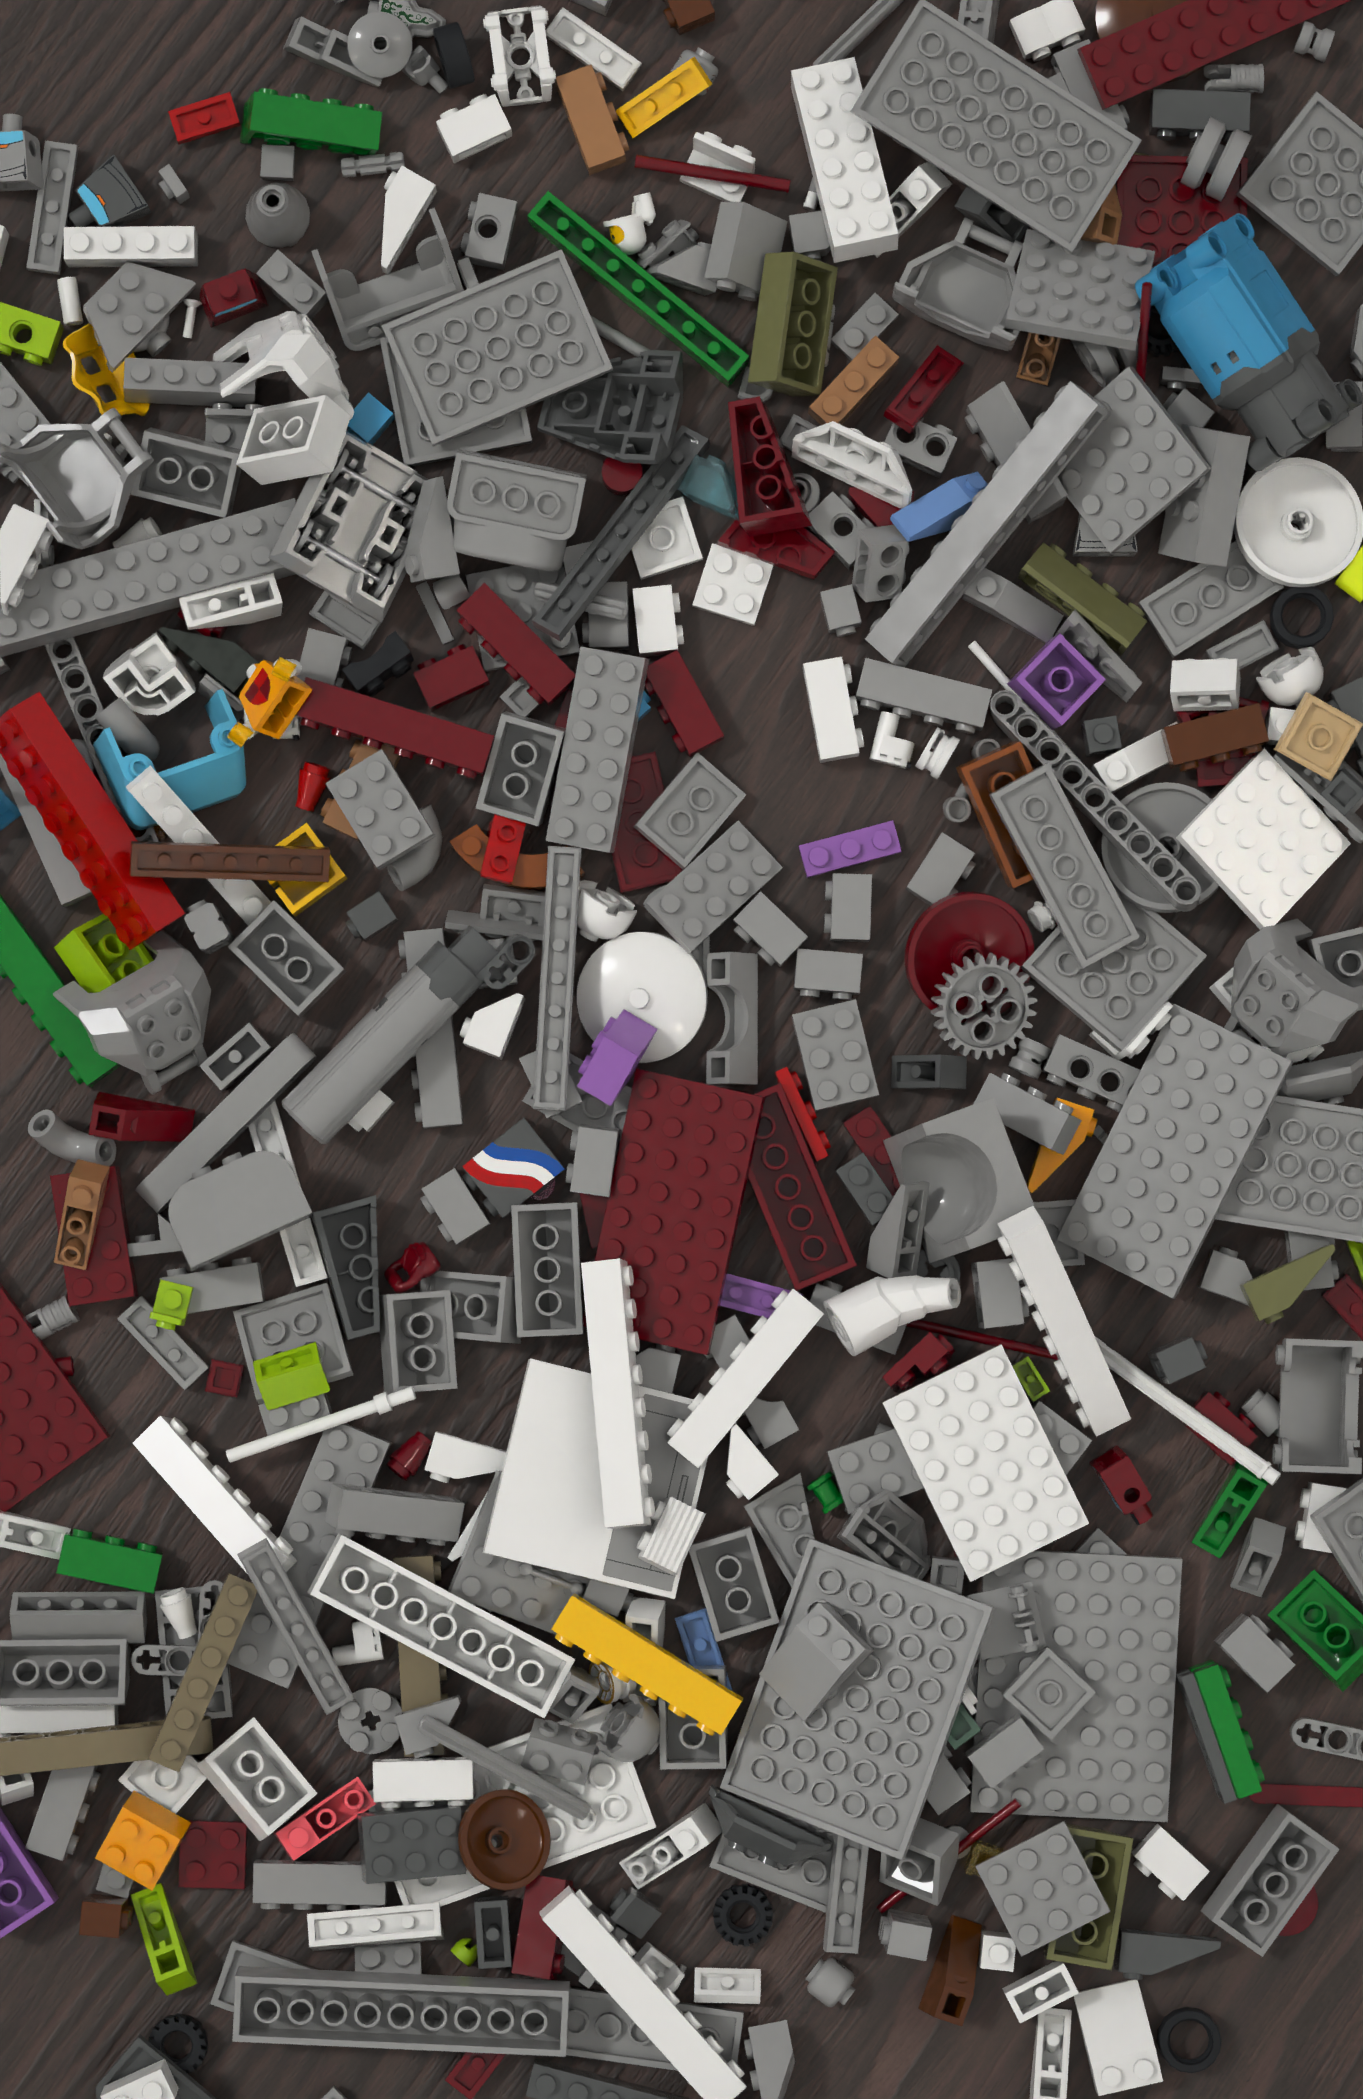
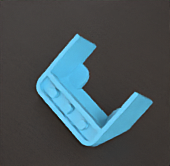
[93,689,247,830]

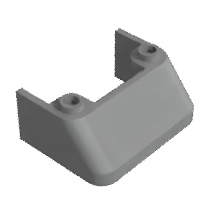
[311,207,464,351]

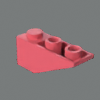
[273,1776,376,1861]

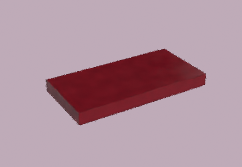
[612,751,683,893]

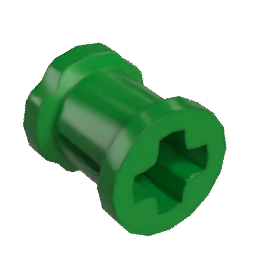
[806,1470,843,1514]

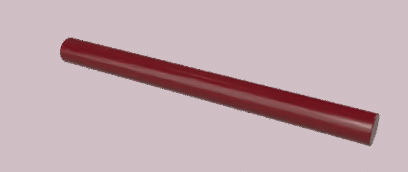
[634,154,791,193]

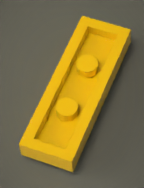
[616,57,712,138]

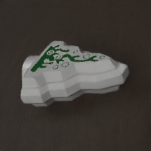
[367,0,446,49]

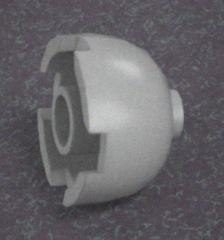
[597,1694,660,1762]

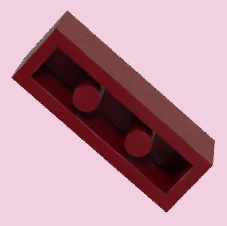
[644,650,724,758]
[511,1875,576,1980]

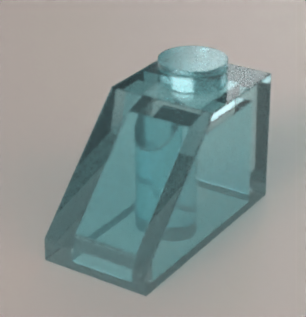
[678,455,739,521]

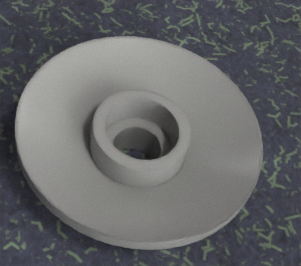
[347,12,412,78]

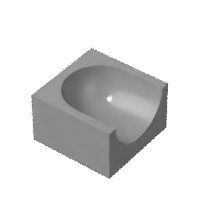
[883,1097,1036,1263]

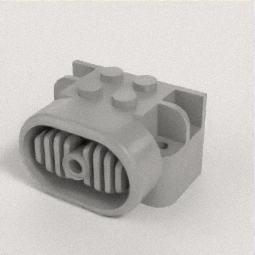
[447,449,587,571]

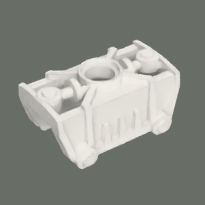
[483,5,556,107]

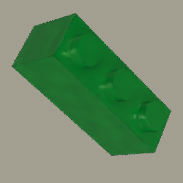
[56,1528,163,1594]

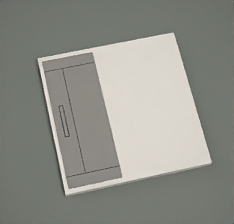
[482,1358,708,1599]

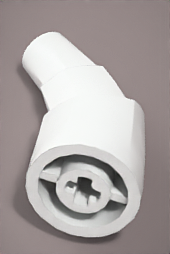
[823,1275,961,1356]

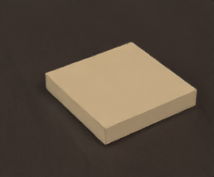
[1274,692,1363,781]

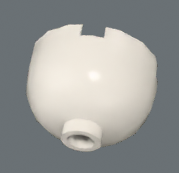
[1256,647,1324,707]
[577,880,637,941]

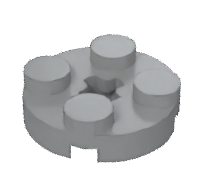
[338,1687,402,1754]

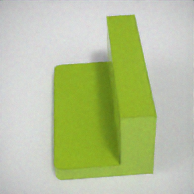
[253,1342,330,1410]

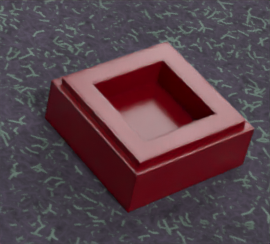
[205,1359,245,1398]

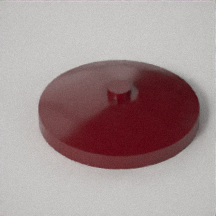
[905,891,1035,1023]

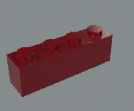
[457,582,576,707]

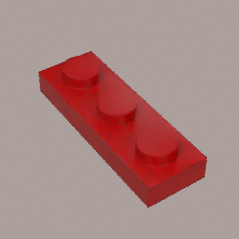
[774,1067,831,1162]

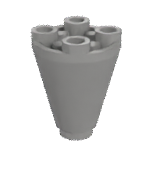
[245,183,310,248]

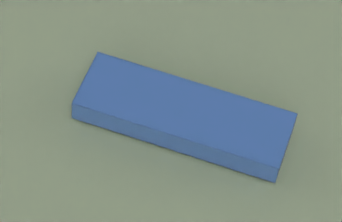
[675,1608,733,1691]

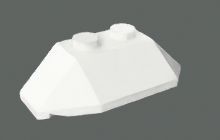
[791,421,912,509]

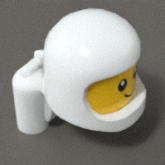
[603,192,656,255]

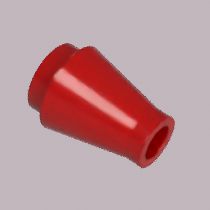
[295,761,331,812]

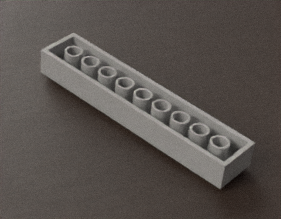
[0,498,308,657]
[232,1966,570,2057]

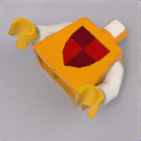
[227,657,312,748]

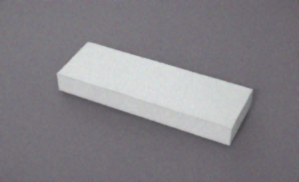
[545,7,642,91]

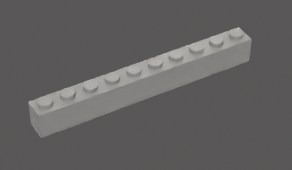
[865,381,1110,667]

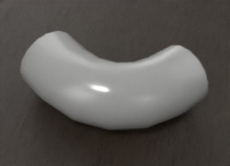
[96,697,160,761]
[387,804,443,891]
[28,1109,116,1166]

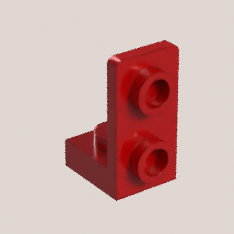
[480,814,526,884]

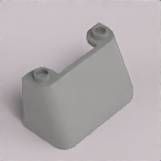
[1272,1338,1363,1474]

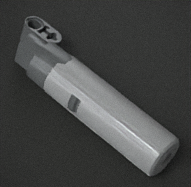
[282,925,535,1144]

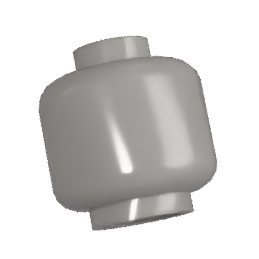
[805,1958,856,2007]

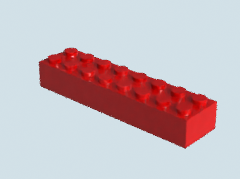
[0,691,185,950]

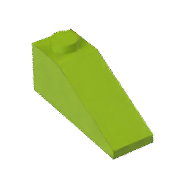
[131,1883,198,1996]

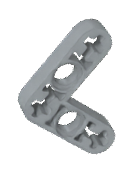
[131,1580,228,1676]

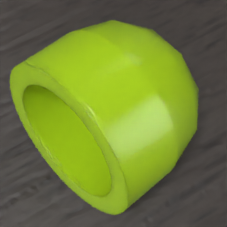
[450,1938,478,1967]

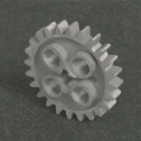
[931,953,1037,1060]

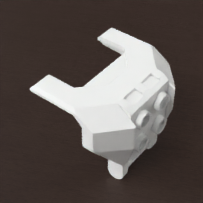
[213,311,354,420]

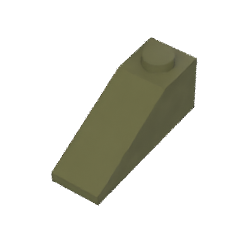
[1239,1244,1336,1324]

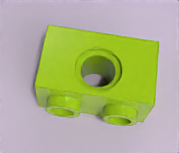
[0,302,64,366]

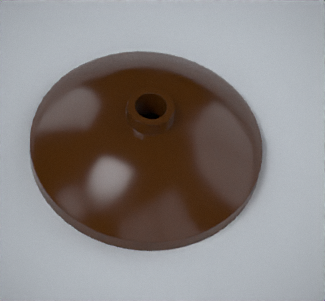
[458,1789,551,1890]

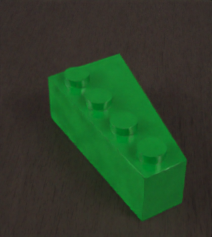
[240,88,382,156]

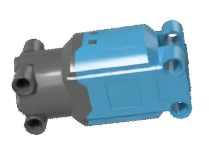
[1135,213,1363,471]

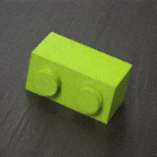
[1012,1356,1050,1402]

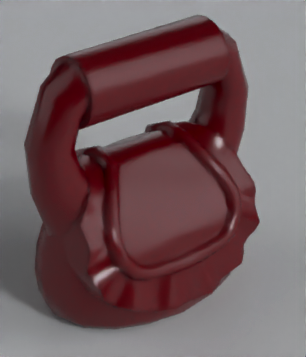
[384,1242,441,1293]

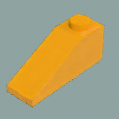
[1027,1098,1097,1194]

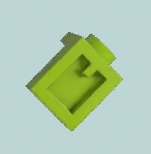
[149,1279,194,1331]

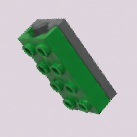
[1176,1660,1265,1804]

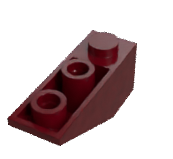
[88,1092,195,1142]

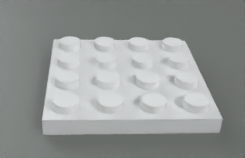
[1176,748,1351,930]

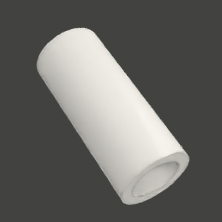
[57,277,83,326]

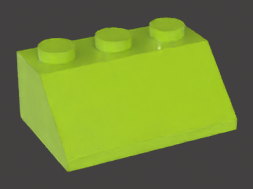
[54,914,154,993]

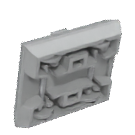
[268,431,447,623]

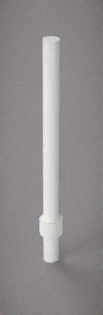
[226,1386,416,1463]

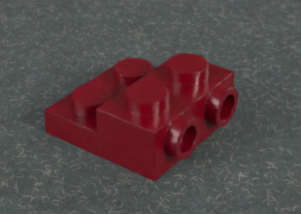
[882,1332,956,1393]

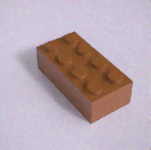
[956,741,1033,888]

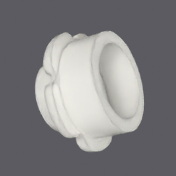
[1027,901,1055,932]

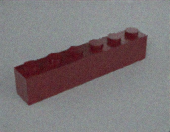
[295,677,495,779]

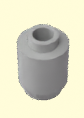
[1241,1389,1279,1437]

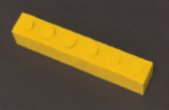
[551,1593,743,1736]

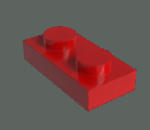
[168,92,241,145]

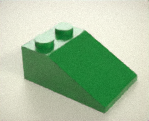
[1267,1570,1363,1692]

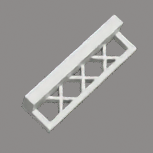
[307,1902,444,1951]

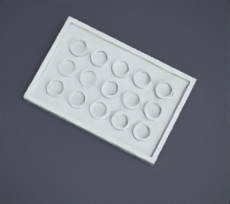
[882,1344,1089,1582]

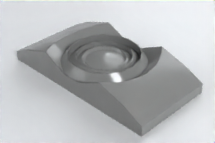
[155,1585,233,1719]

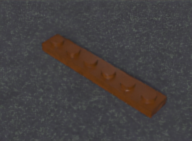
[129,841,330,882]

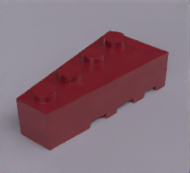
[728,396,812,537]

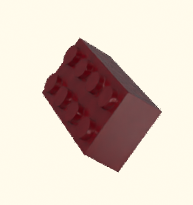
[50,1166,139,1306]

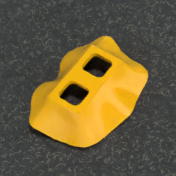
[63,323,150,416]

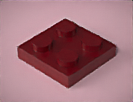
[178,1820,248,1889]

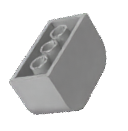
[168,1151,312,1272]

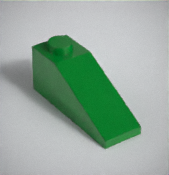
[1191,1462,1272,1558]

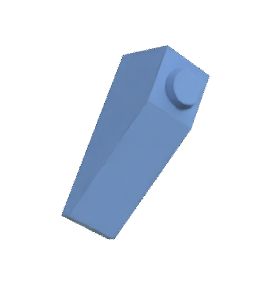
[890,472,988,542]

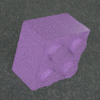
[1007,633,1106,730]
[577,1009,658,1106]

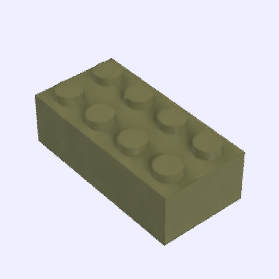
[748,252,838,397]

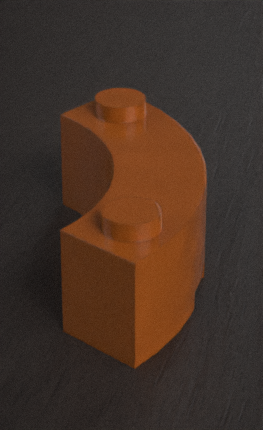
[449,824,585,890]

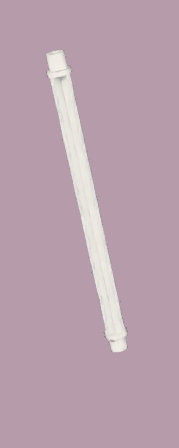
[1095,1337,1281,1486]

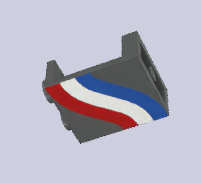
[462,1118,565,1218]

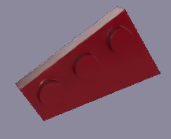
[717,516,835,580]

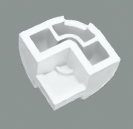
[103,632,196,716]

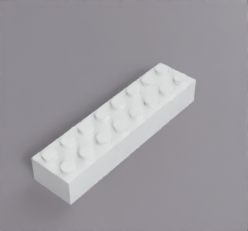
[307,1534,575,1718]

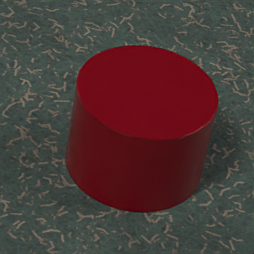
[602,457,643,496]

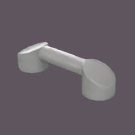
[943,739,1000,822]

